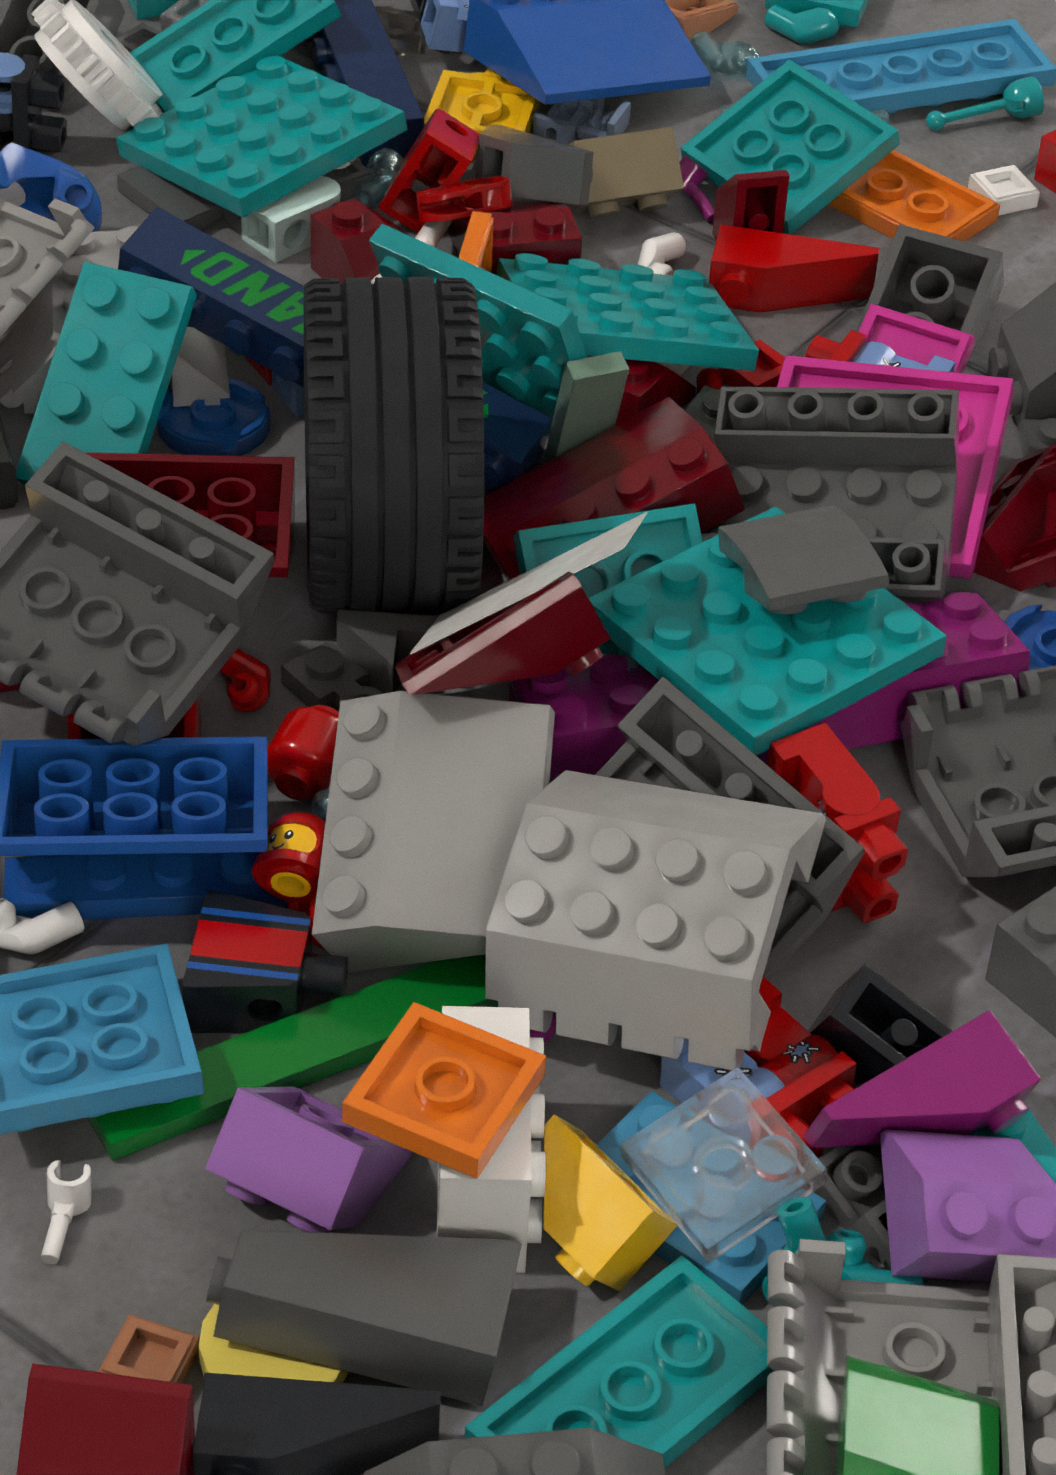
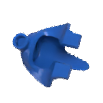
[0,143,102,232]

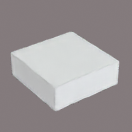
[968,165,1040,216]

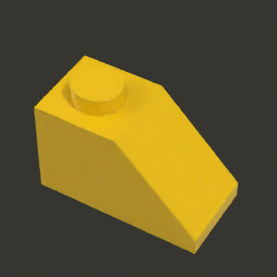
[543,1114,678,1292]

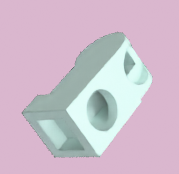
[241,176,341,263]

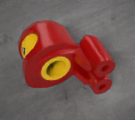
[251,812,326,949]

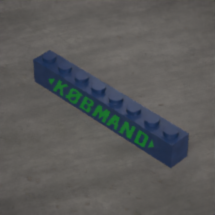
[118,207,553,491]

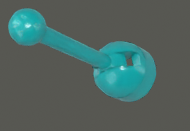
[926,76,1044,131]

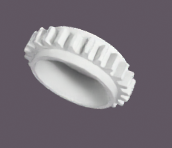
[31,0,163,131]

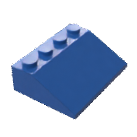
[464,0,711,104]
[0,737,268,856]

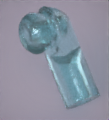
[690,31,760,76]
[355,148,403,208]

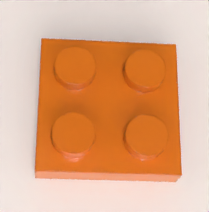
[342,1002,546,1179]

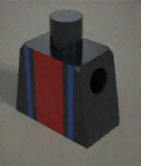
[182,890,349,1033]

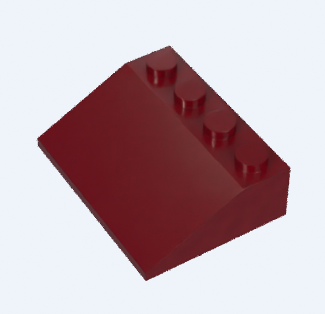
[483,397,745,581]
[84,452,295,578]

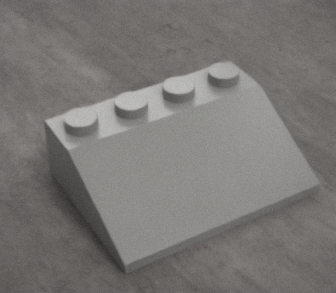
[312,691,555,973]

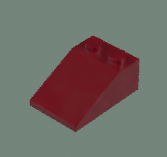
[448,197,582,275]

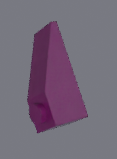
[803,1010,1041,1148]

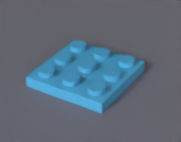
[0,943,205,1134]

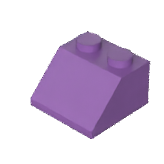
[205,1086,413,1233]
[880,1129,1056,1282]

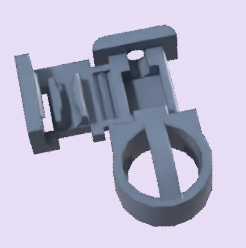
[532,98,631,145]

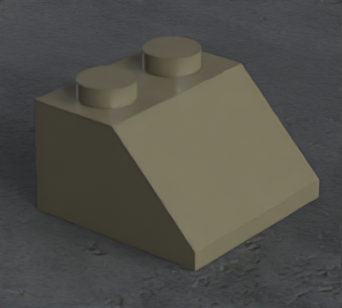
[566,127,684,219]

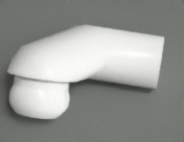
[0,898,84,954]

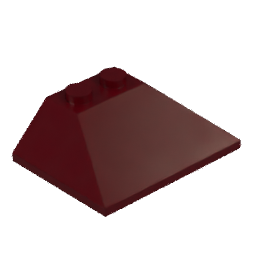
[973,444,1056,592]
[394,571,611,695]

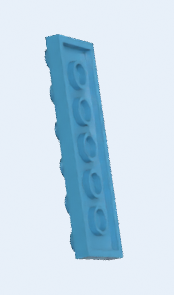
[746,19,1056,114]

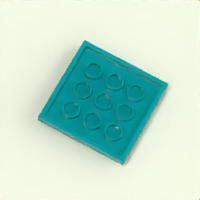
[116,56,408,218]
[369,224,588,430]
[496,253,759,371]
[589,506,947,755]

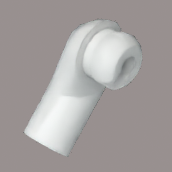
[638,232,686,276]

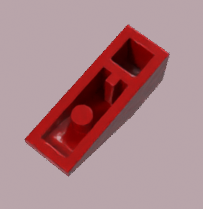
[709,224,880,313]

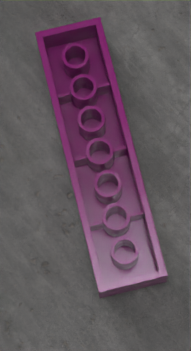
[508,592,1030,784]

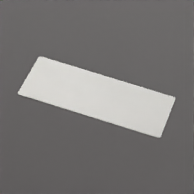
[410,512,648,654]

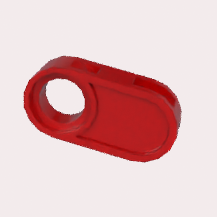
[416,176,513,222]

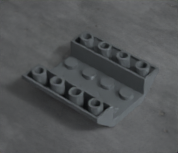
[701,386,959,597]

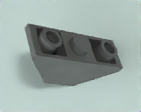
[475,125,594,205]

